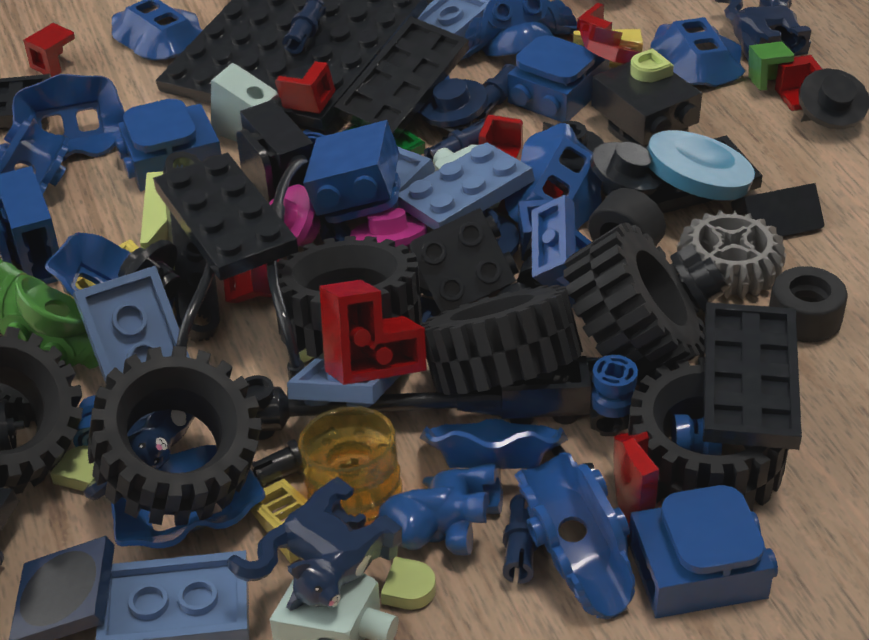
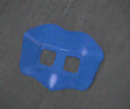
[111,0,203,60]
[650,17,745,87]
[12,74,125,162]
[504,123,602,230]
[45,232,174,310]
[420,419,568,469]
[111,445,265,548]

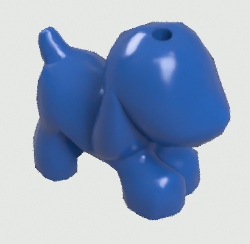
[378,463,503,556]

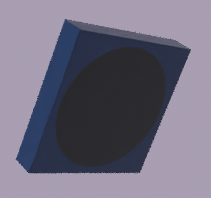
[9,536,115,640]

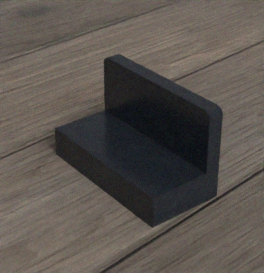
[731,183,825,236]

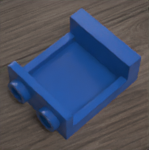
[532,195,591,308]

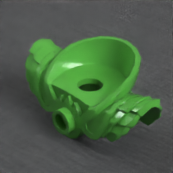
[0,259,99,369]

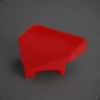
[579,22,641,64]
[613,432,659,526]

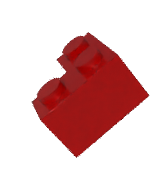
[319,280,427,385]

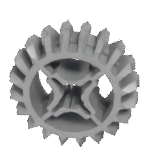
[677,210,786,300]

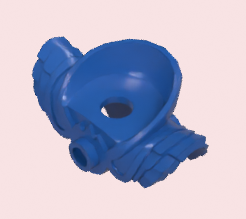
[460,0,577,61]
[0,114,70,194]
[515,452,635,619]

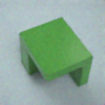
[748,41,794,91]

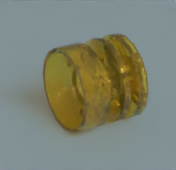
[298,406,403,526]

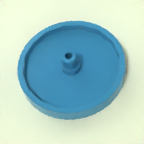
[647,130,755,200]

